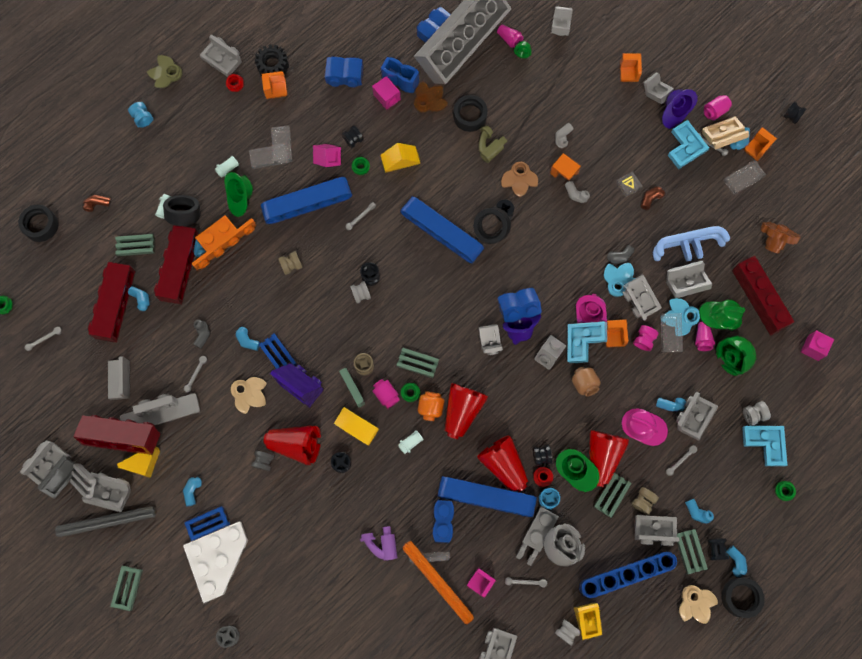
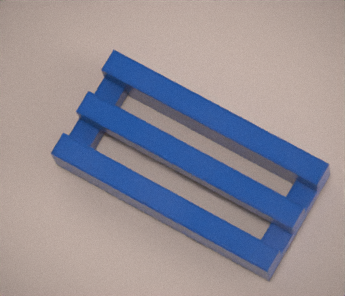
[259,334,297,369]
[184,506,230,541]

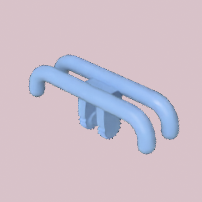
[653,226,730,261]

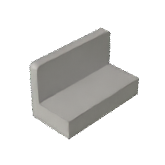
[108,356,130,400]

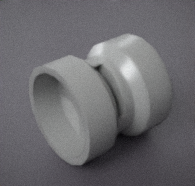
[743,401,771,426]

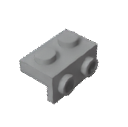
[200,35,242,77]
[666,261,712,298]
[622,275,662,321]
[676,392,718,441]
[20,440,71,485]
[82,472,131,512]
[635,515,679,546]
[479,627,517,659]

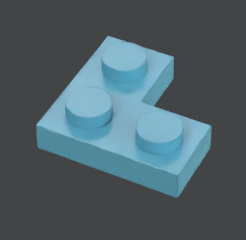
[668,120,710,169]
[567,321,607,363]
[742,426,787,466]

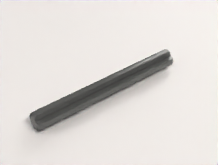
[55,506,156,537]

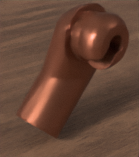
[641,187,665,210]
[83,195,110,212]

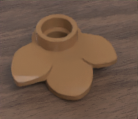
[501,162,538,197]

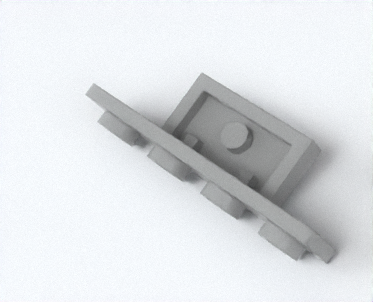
[120,393,200,425]

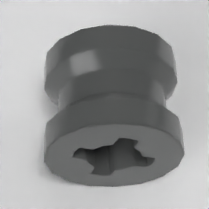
[251,451,274,471]
[216,625,240,648]

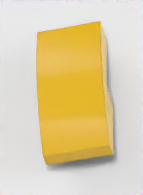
[334,407,379,446]

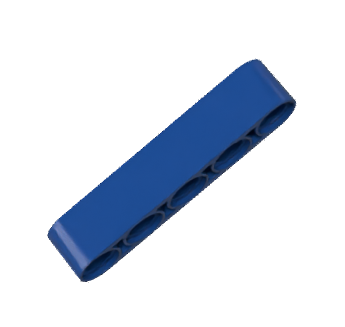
[260,177,352,224]
[400,196,484,264]
[437,477,537,517]
[579,552,677,598]

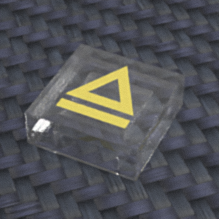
[616,171,643,197]

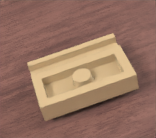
[702,117,749,150]

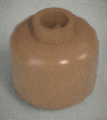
[572,367,601,397]

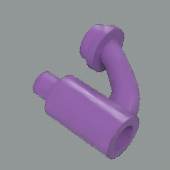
[360,526,398,561]

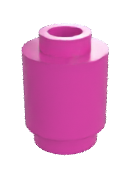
[704,95,732,120]
[372,379,400,409]

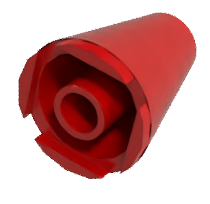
[445,383,488,440]
[263,425,321,465]
[589,430,629,487]
[477,435,528,493]

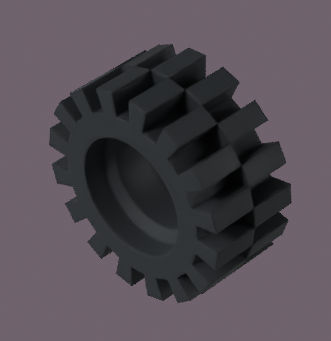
[255,44,289,76]

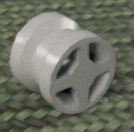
[350,281,371,304]
[555,619,581,646]

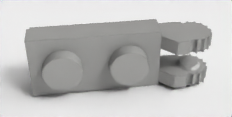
[516,507,559,566]

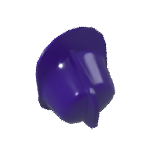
[662,89,697,129]
[503,313,541,345]

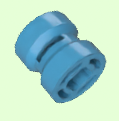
[128,102,153,128]
[538,488,560,509]

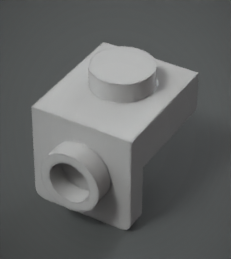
[551,6,573,36]
[644,72,674,104]
[478,324,503,355]
[534,335,566,370]

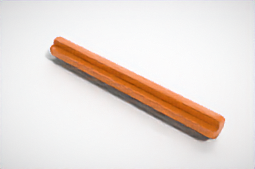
[403,541,474,624]

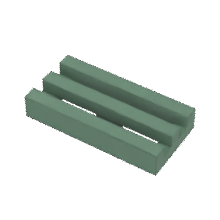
[115,234,155,256]
[396,348,439,378]
[339,368,365,408]
[594,473,632,518]
[677,529,708,574]
[110,566,143,611]

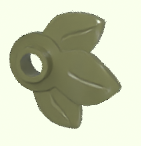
[147,55,182,88]

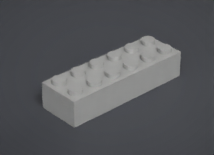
[414,0,512,84]

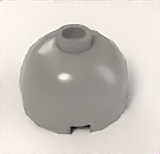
[544,523,585,566]

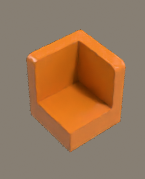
[620,53,642,82]
[262,71,287,99]
[744,127,777,161]
[550,153,581,180]
[606,320,629,347]

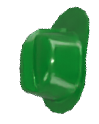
[224,172,253,217]
[699,300,745,330]
[556,449,600,492]

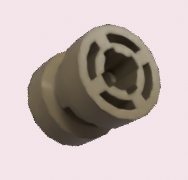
[278,251,303,275]
[354,353,374,376]
[631,487,659,515]

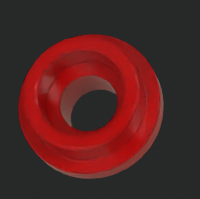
[226,74,244,92]
[533,467,553,487]

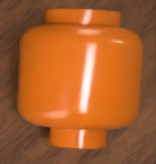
[417,391,445,421]

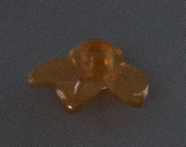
[414,82,448,112]

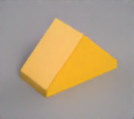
[381,143,420,173]
[117,447,160,478]
[574,603,602,640]

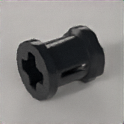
[708,538,729,561]

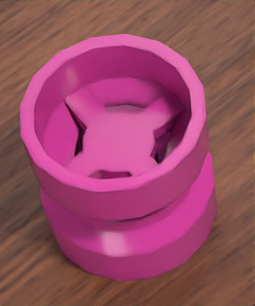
[633,325,659,351]

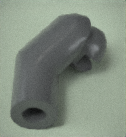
[607,245,635,264]
[193,319,210,349]

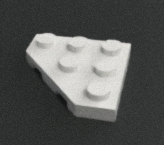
[183,521,248,603]

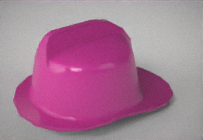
[576,294,607,324]
[622,408,668,446]

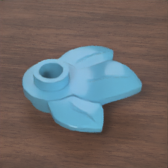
[604,263,635,297]
[661,298,700,336]

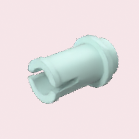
[215,156,239,178]
[155,194,171,219]
[398,430,423,454]

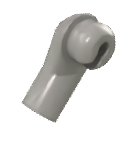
[555,123,573,148]
[565,181,590,203]

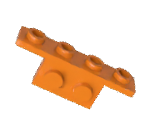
[192,215,256,270]

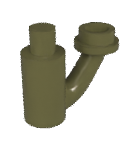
[479,125,507,163]

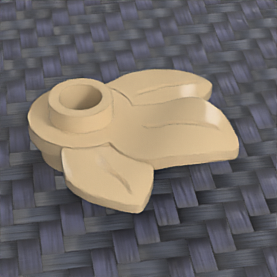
[230,377,267,414]
[679,585,718,624]

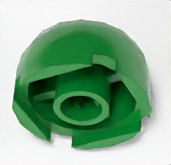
[716,336,756,376]

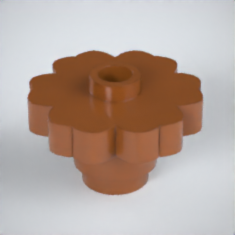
[760,222,800,253]

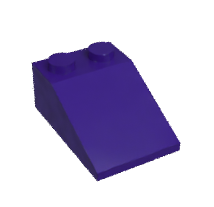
[270,363,324,408]

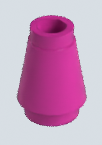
[497,24,523,48]
[695,322,715,351]

